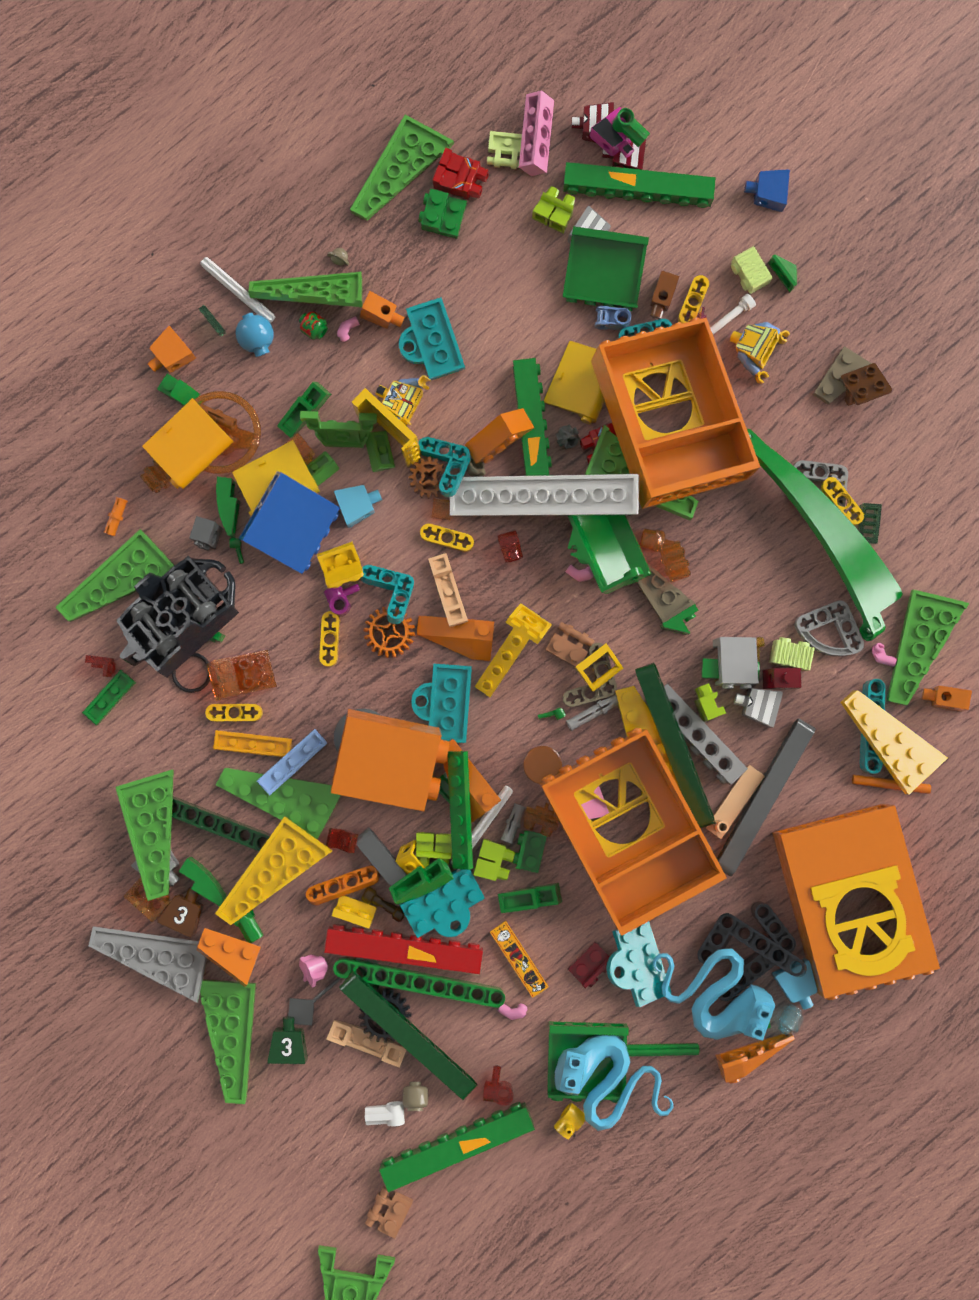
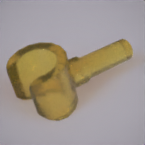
[756,637,765,662]

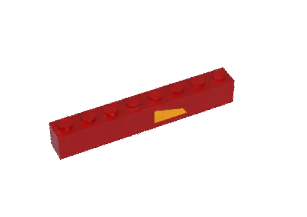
[324,924,483,974]

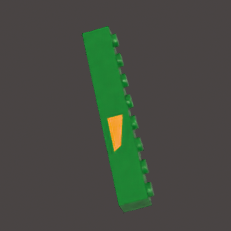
[563,162,716,208]
[513,358,553,476]
[379,1102,535,1193]

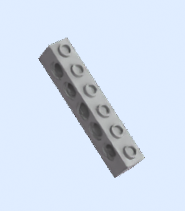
[664,684,748,785]

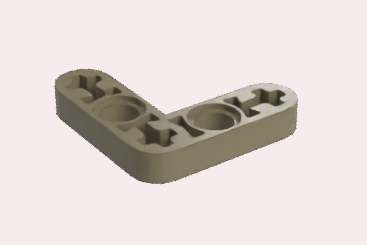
[563,643,617,707]

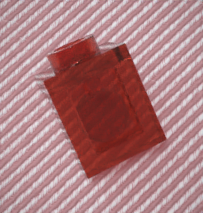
[85,655,116,677]
[326,828,358,853]

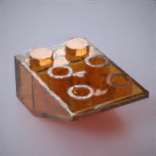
[207,650,277,701]

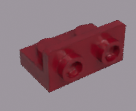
[567,942,610,989]

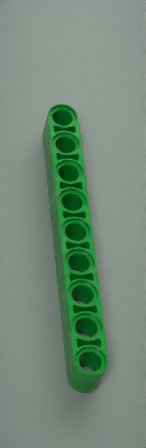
[333,957,505,1008]

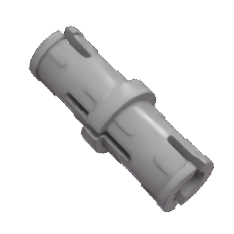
[501,803,526,844]

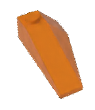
[417,616,494,661]
[443,739,501,823]
[715,1031,795,1084]

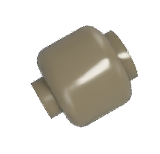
[402,1082,428,1111]

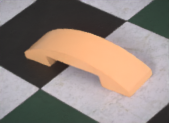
[428,553,468,627]
[326,1020,406,1068]

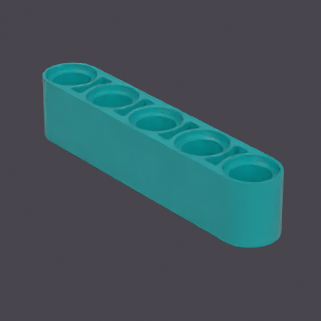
[860,679,886,774]

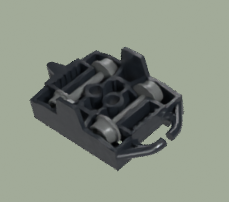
[116,556,239,678]

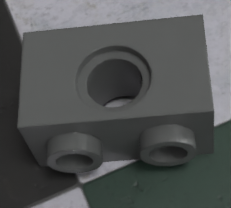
[189,516,223,551]

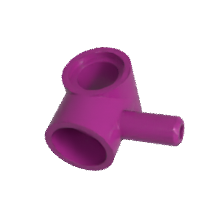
[324,584,360,616]

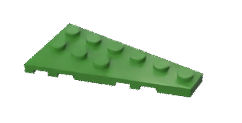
[350,115,454,221]
[248,272,362,307]
[585,425,699,521]
[55,529,175,622]
[886,589,969,706]
[216,768,341,839]
[115,769,174,901]

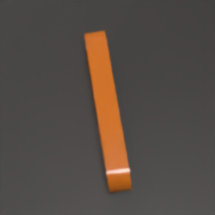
[306,865,380,905]

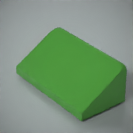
[366,431,395,472]
[306,451,339,486]

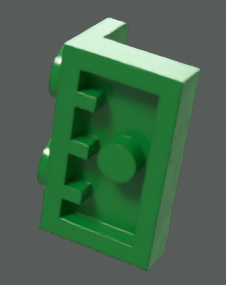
[513,829,547,873]

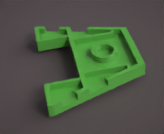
[300,411,377,448]
[318,1245,395,1300]

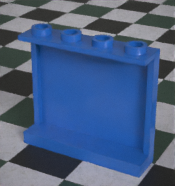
[239,471,340,574]

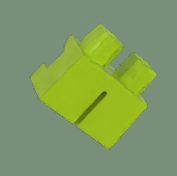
[532,186,575,234]
[694,683,726,722]
[416,832,452,868]
[473,838,515,881]

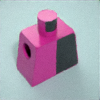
[590,107,634,158]

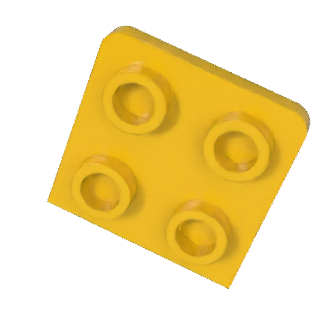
[317,541,364,588]

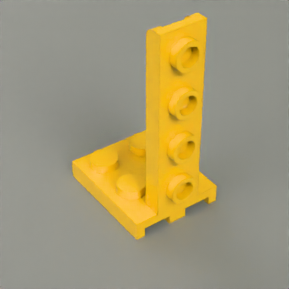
[475,603,552,697]

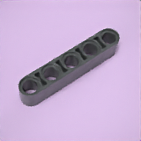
[354,827,407,886]

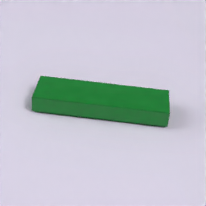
[82,669,136,725]

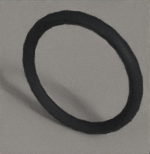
[172,653,212,693]

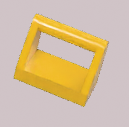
[574,643,624,692]

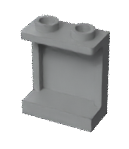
[713,637,759,689]

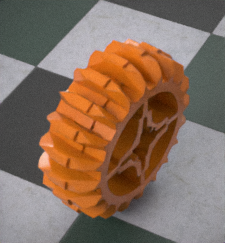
[363,607,415,658]

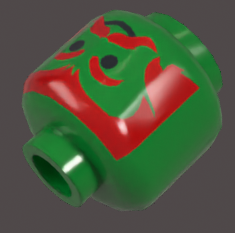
[299,311,328,340]

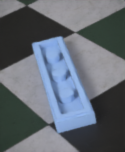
[257,729,327,796]

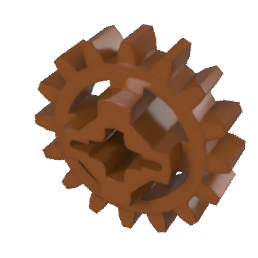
[408,457,448,499]

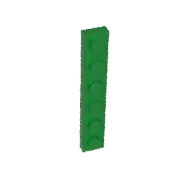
[447,751,473,870]

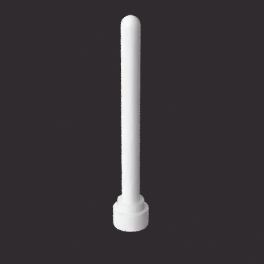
[710,294,756,335]

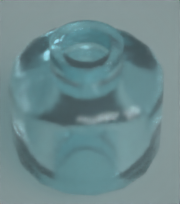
[774,1004,804,1035]

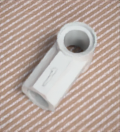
[365,1101,405,1126]

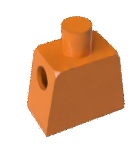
[360,291,405,329]
[147,326,196,373]
[922,686,972,712]

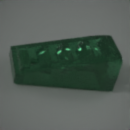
[858,503,882,544]

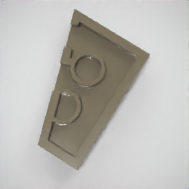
[813,346,872,405]
[636,565,695,624]

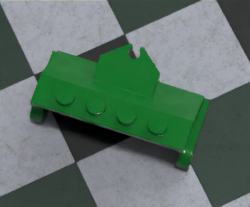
[567,515,652,594]

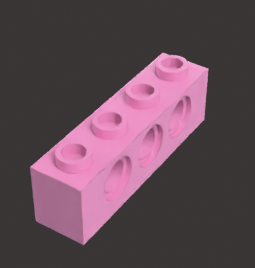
[519,90,554,176]

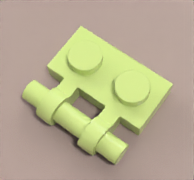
[487,131,522,169]

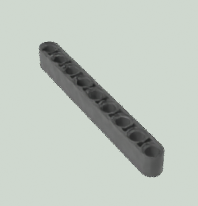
[717,718,816,877]

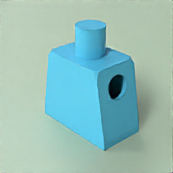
[334,485,382,528]
[771,958,817,1010]

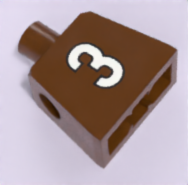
[157,887,204,938]

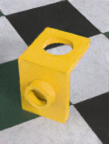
[395,840,425,875]

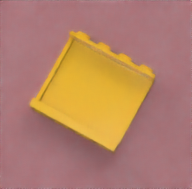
[352,388,421,467]

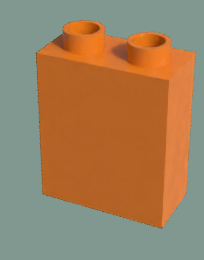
[331,709,449,811]

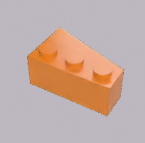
[464,408,534,464]
[196,928,261,987]

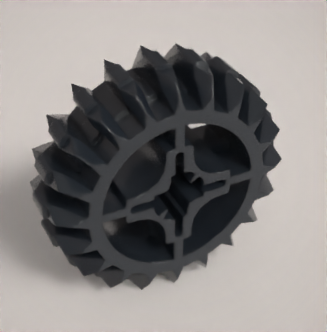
[358,988,412,1043]

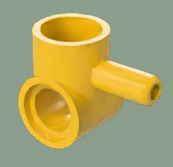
[554,1102,585,1140]

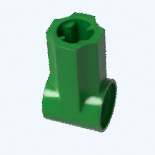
[612,108,650,147]
[234,909,264,943]

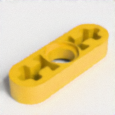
[678,275,709,324]
[821,477,864,526]
[420,524,474,552]
[319,611,340,667]
[205,704,263,721]

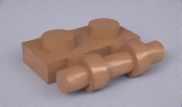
[546,622,595,667]
[365,1186,413,1239]

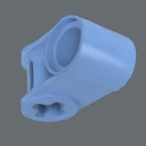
[594,306,631,331]

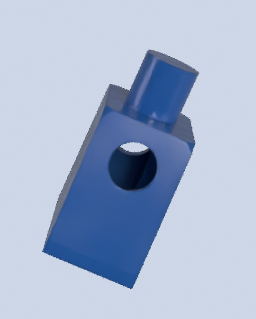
[744,169,790,212]

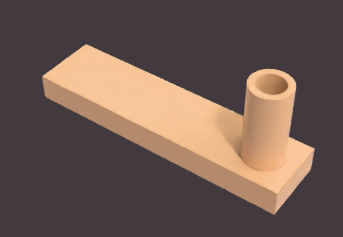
[704,765,765,839]

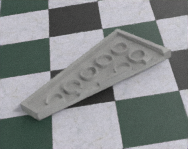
[89,926,207,1003]

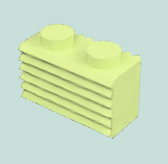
[731,246,772,294]
[769,637,815,671]

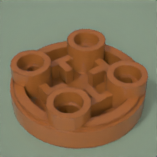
[523,746,562,784]

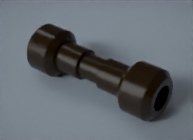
[361,887,405,922]

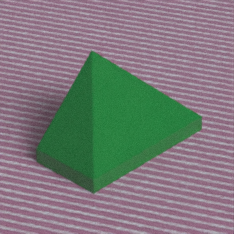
[768,254,797,293]

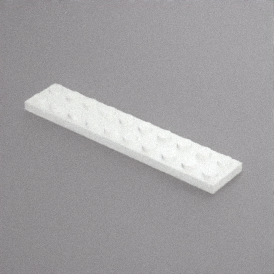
[450,474,639,516]

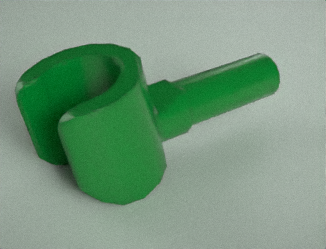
[229,538,244,564]
[538,708,566,720]

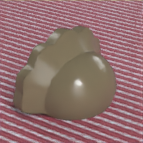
[327,248,349,266]
[466,458,486,477]

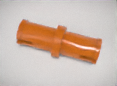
[103,497,128,536]

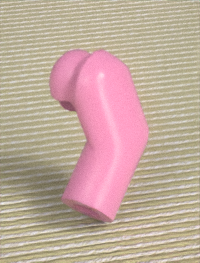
[337,316,360,342]
[565,565,594,582]
[872,643,897,667]
[497,1004,527,1020]

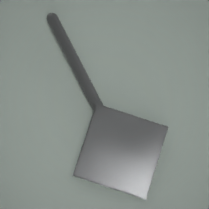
[288,977,341,1026]

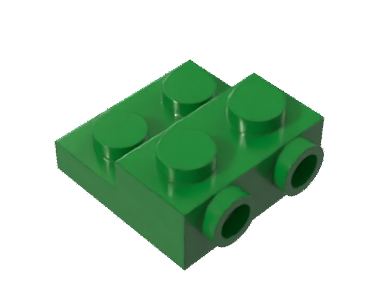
[418,189,467,239]

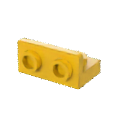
[332,896,377,928]

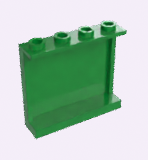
[563,226,649,311]
[547,1021,629,1103]

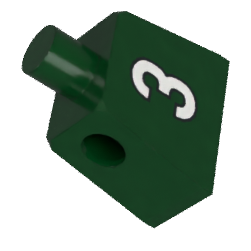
[267,1016,308,1064]

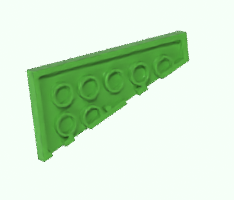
[200,979,256,1104]

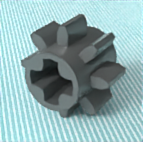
[556,424,580,449]

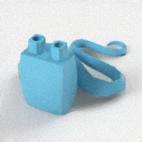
[653,948,775,1041]
[555,1035,674,1131]

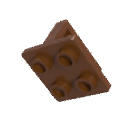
[840,363,892,406]

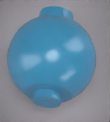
[235,312,274,357]

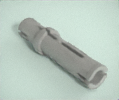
[566,694,618,731]

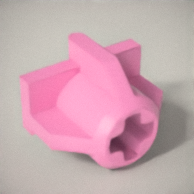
[299,955,328,988]

